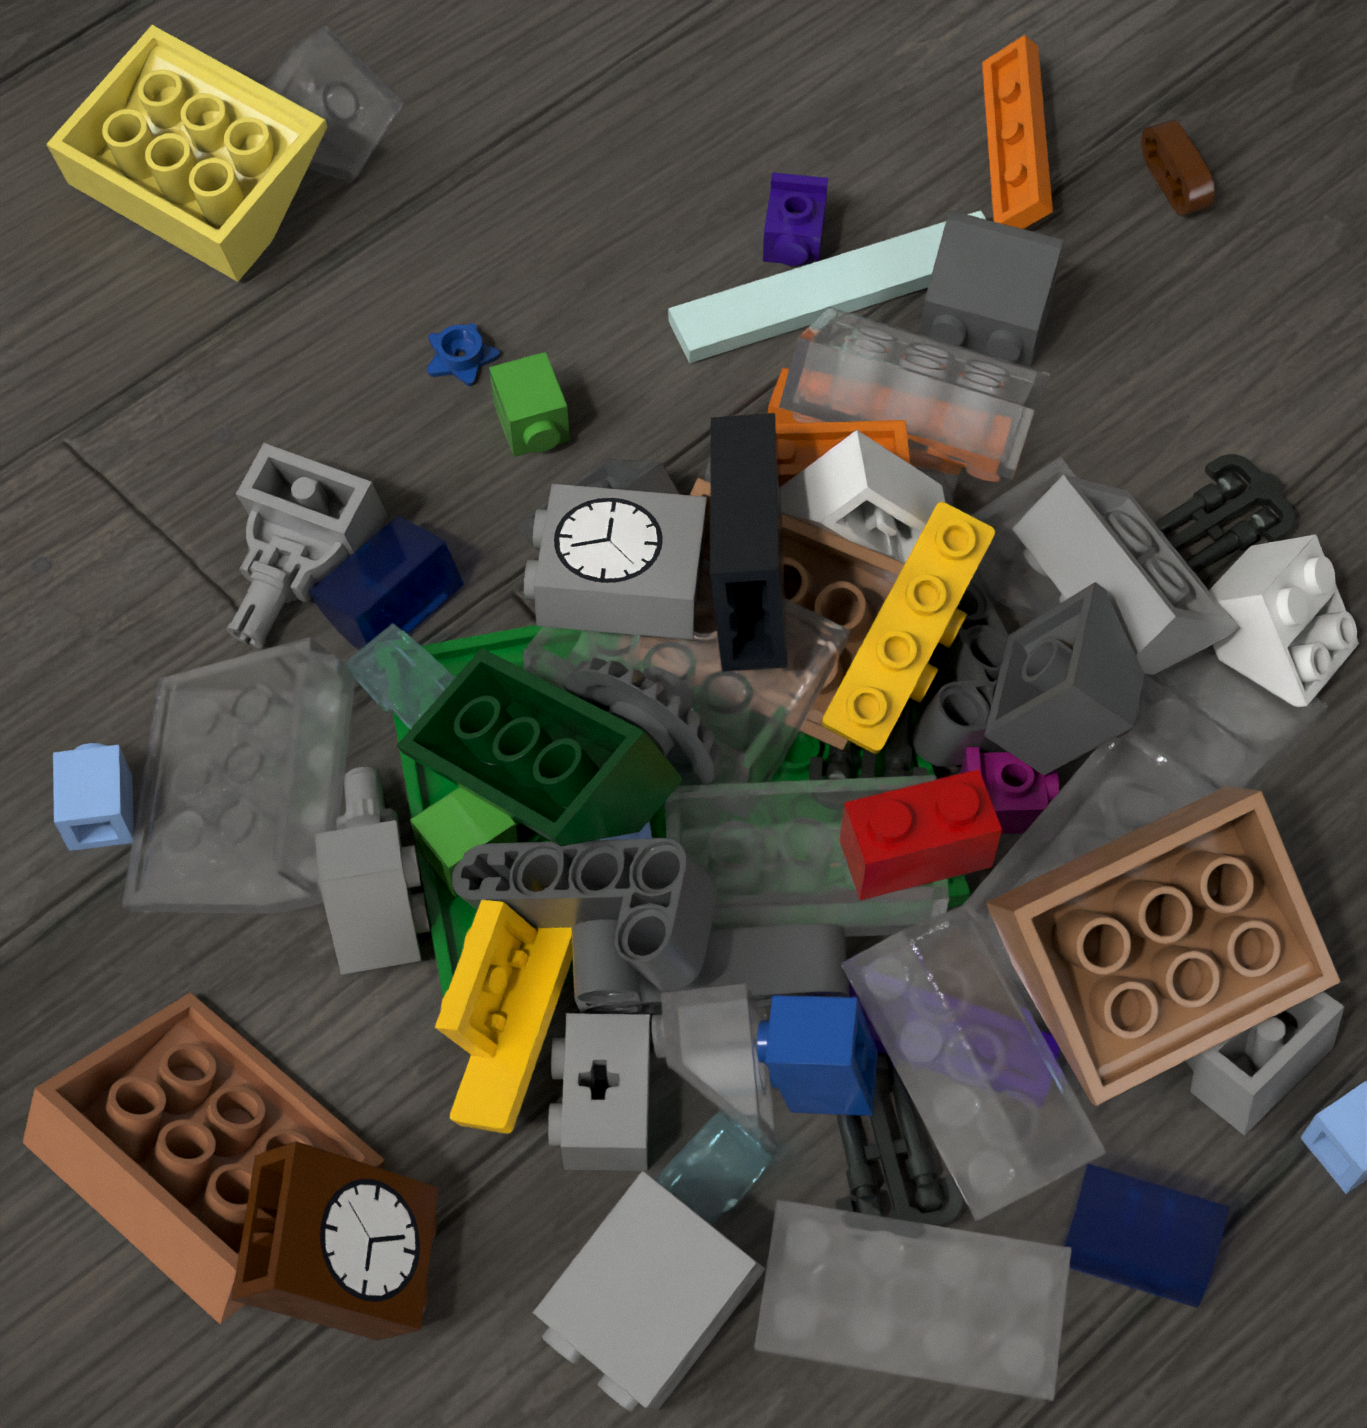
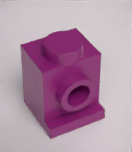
[960,747,1059,834]

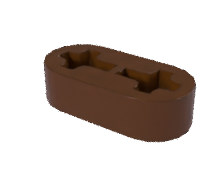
[1141,120,1215,216]

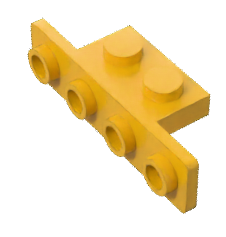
[821,502,995,754]
[435,900,573,1134]

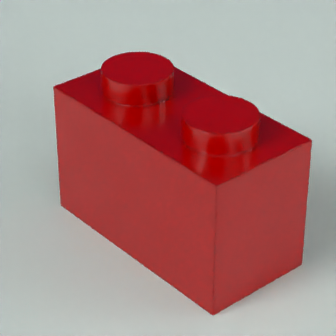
[839,769,1002,901]

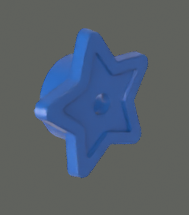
[427,323,500,386]

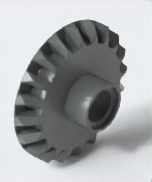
[566,658,723,788]

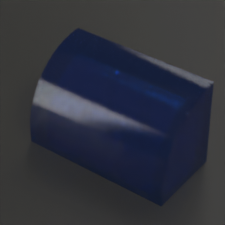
[309,515,464,662]
[1058,1164,1229,1308]

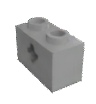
[548,1013,651,1171]

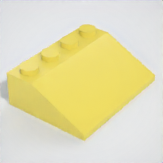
[46,25,328,282]

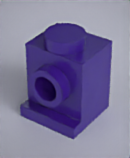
[763,172,828,266]

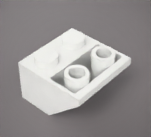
[781,430,945,564]
[1209,535,1359,707]

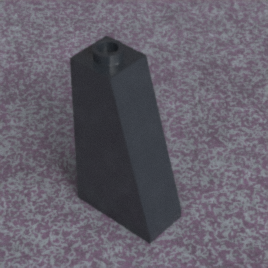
[710,413,788,672]

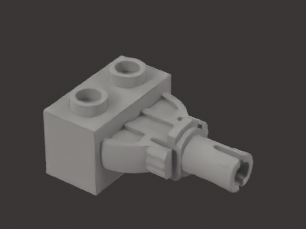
[226,443,388,648]
[315,767,430,975]
[1186,991,1344,1136]

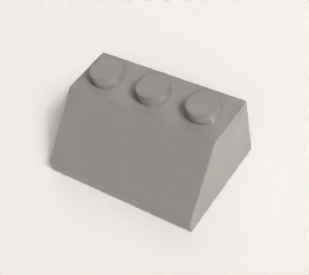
[1012,475,1238,675]

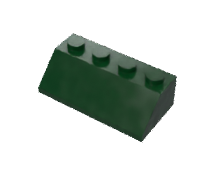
[397,648,683,847]

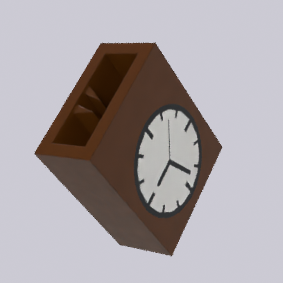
[232,1141,438,1340]

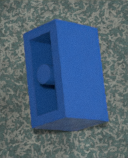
[757,995,878,1116]

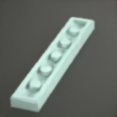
[668,210,986,363]

